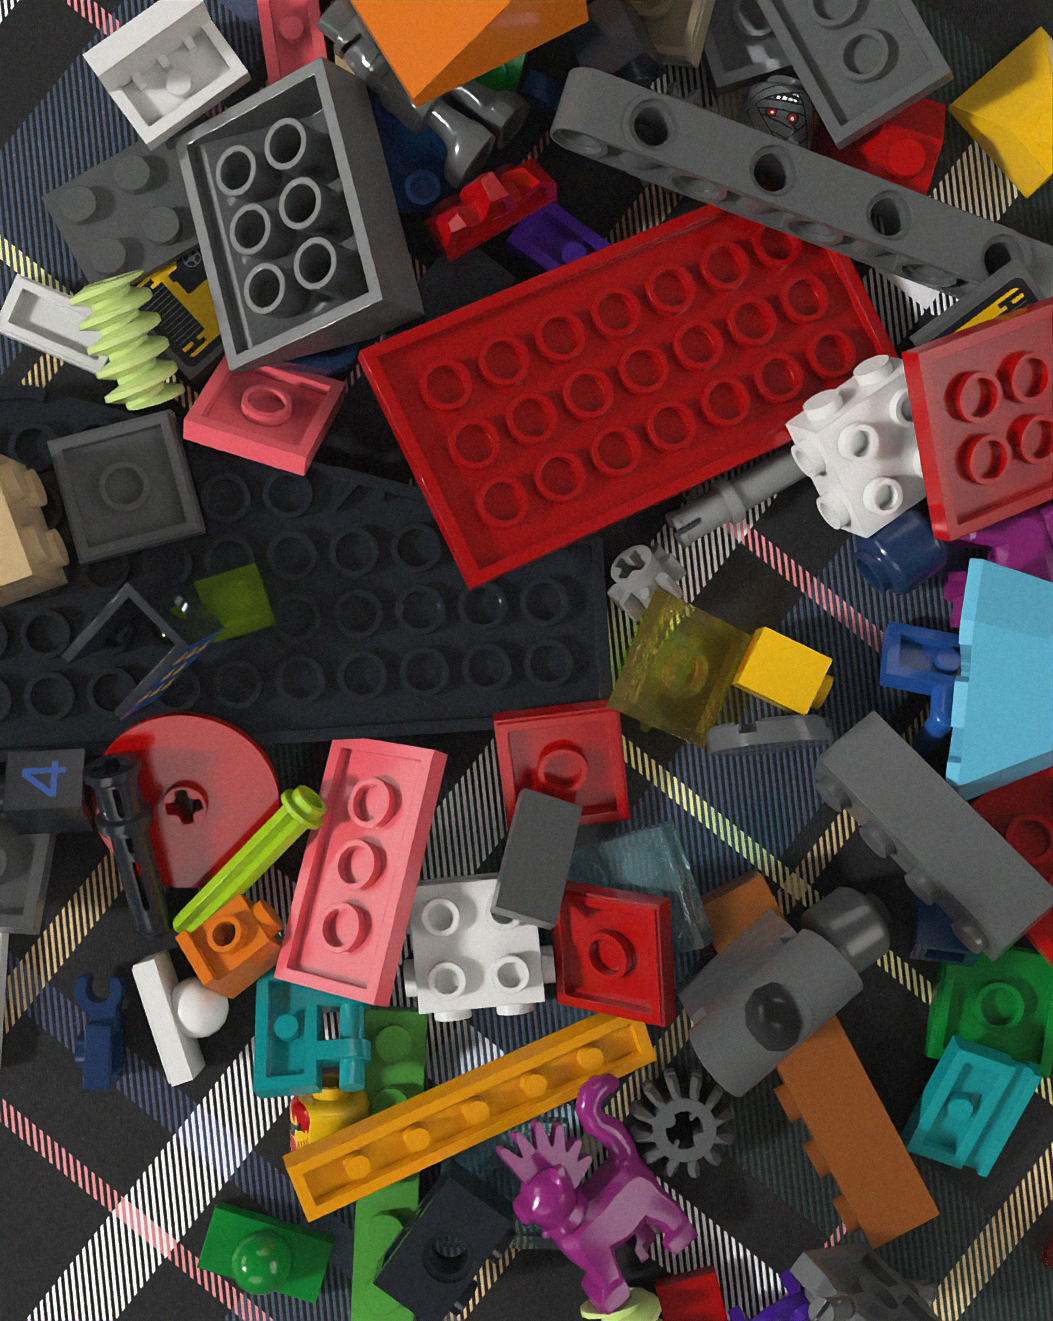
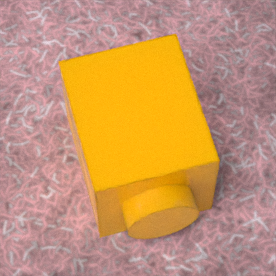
[730,627,834,715]

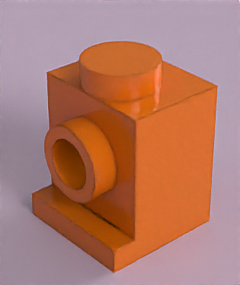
[175,894,285,999]

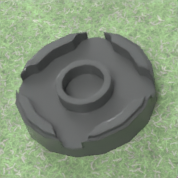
[706,714,834,757]

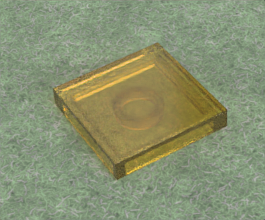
[606,589,752,749]

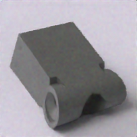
[676,908,863,1098]

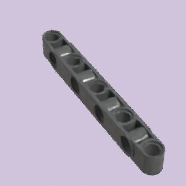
[550,67,1053,299]

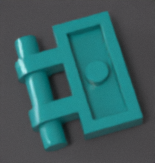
[253,967,371,1099]

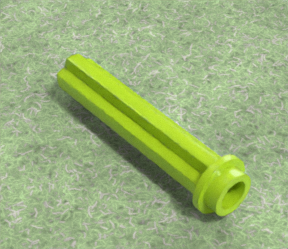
[172,785,327,934]

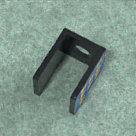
[61,566,225,720]

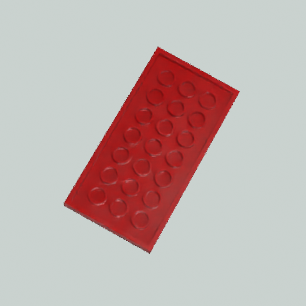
[358,178,899,591]

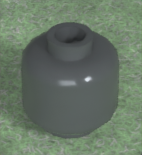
[799,886,891,974]

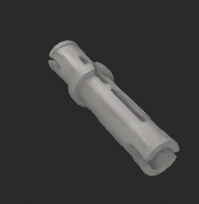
[665,442,807,549]

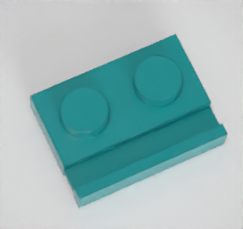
[899,1035,1043,1177]

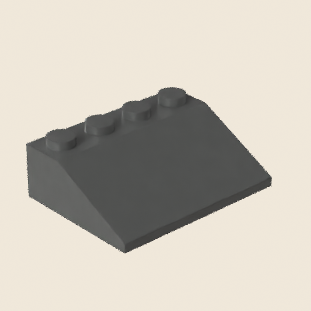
[174,56,425,373]

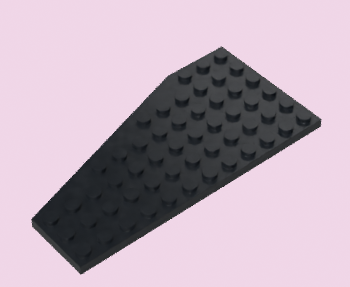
[0,385,613,763]

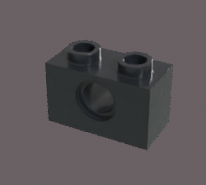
[373,1159,516,1321]

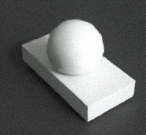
[132,949,229,1087]

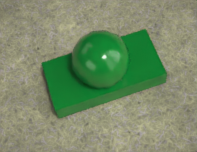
[197,1201,336,1304]

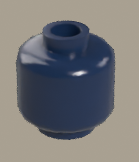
[853,506,948,595]

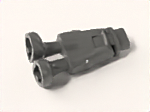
[317,0,531,192]

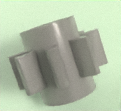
[606,543,687,622]

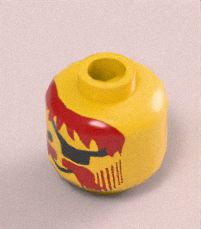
[290,1074,371,1152]

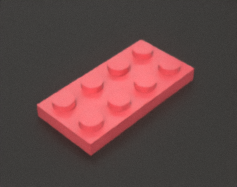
[274,738,448,1007]

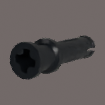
[82,752,173,940]

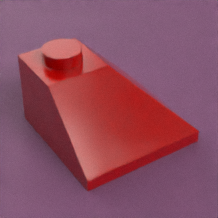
[810,98,946,195]

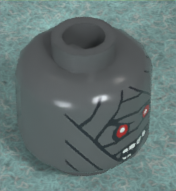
[736,75,821,175]

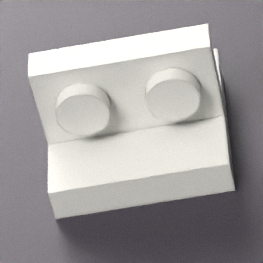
[83,0,251,151]

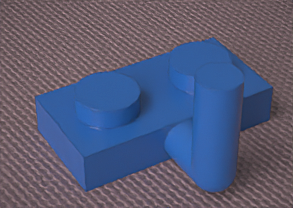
[879,621,961,758]

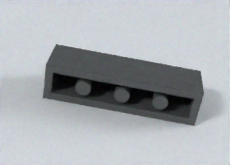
[814,710,1053,962]

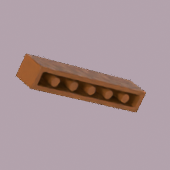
[687,868,940,1250]

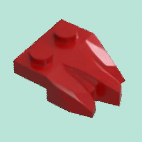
[424,158,557,263]

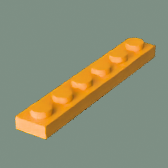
[282,1013,657,1223]

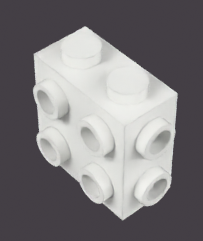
[785,355,926,538]
[403,872,556,1022]

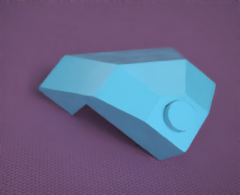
[945,558,1053,801]

